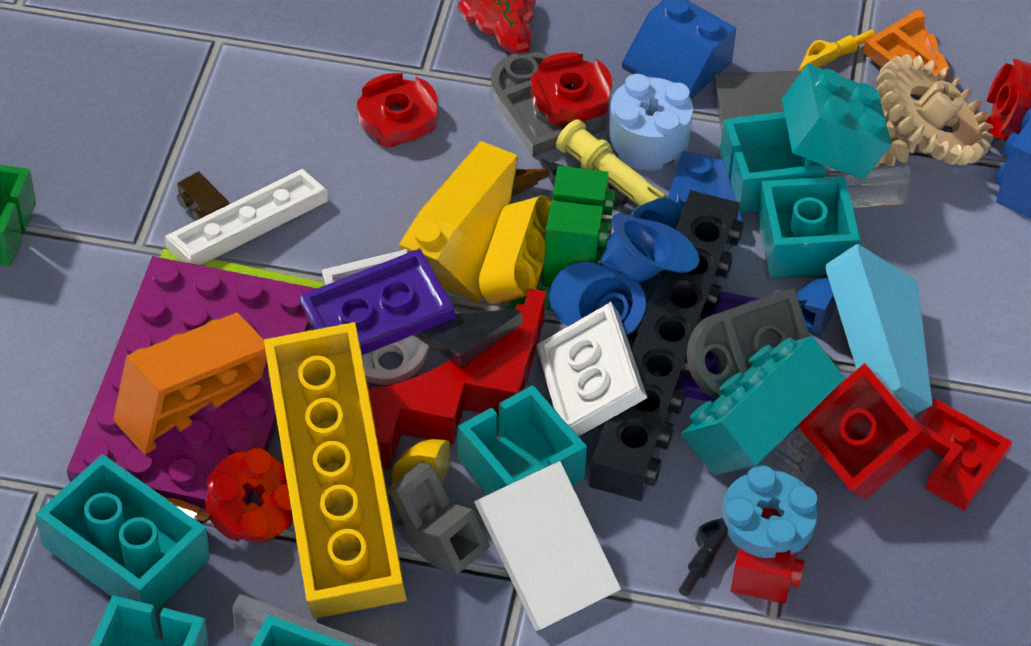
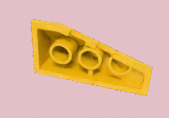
[399,141,518,303]

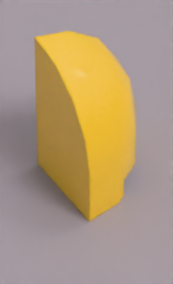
[392,439,450,485]

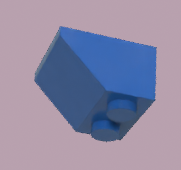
[622,0,737,99]

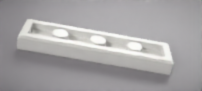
[165,169,328,265]

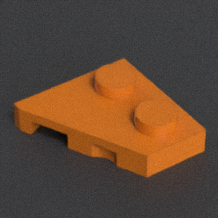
[863,9,950,97]

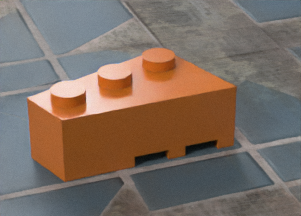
[113,312,267,455]

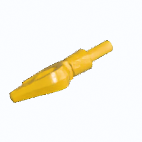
[798,29,876,71]

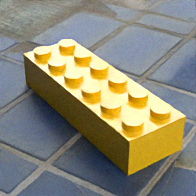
[264,322,407,619]

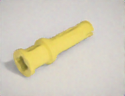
[556,119,667,206]

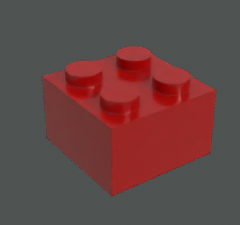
[797,363,935,500]

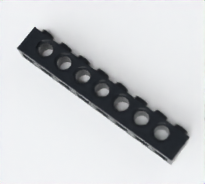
[589,190,744,502]

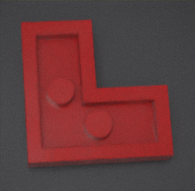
[917,398,1013,512]

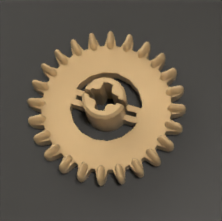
[876,54,994,165]

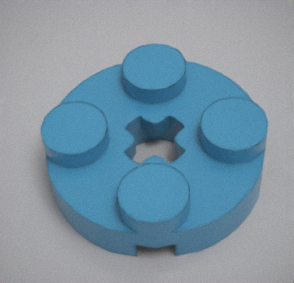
[722,465,818,558]

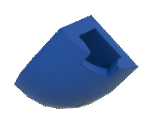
[796,277,837,337]

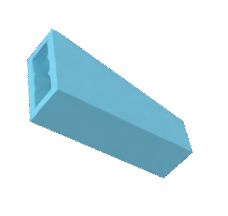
[826,243,932,416]

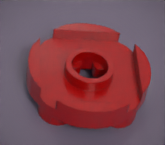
[530,52,612,125]
[985,59,1031,141]
[357,73,438,148]
[204,448,293,544]

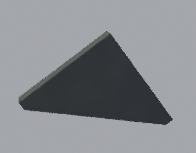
[414,309,523,368]

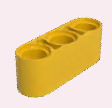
[479,195,551,305]

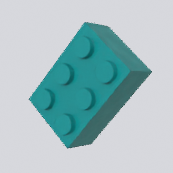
[681,336,845,476]
[35,454,210,612]

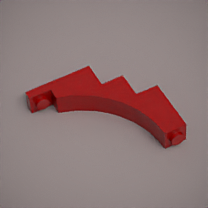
[277,288,546,470]

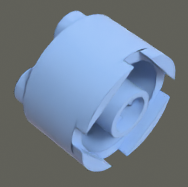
[608,74,693,171]

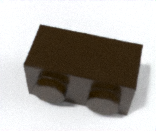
[177,171,229,221]

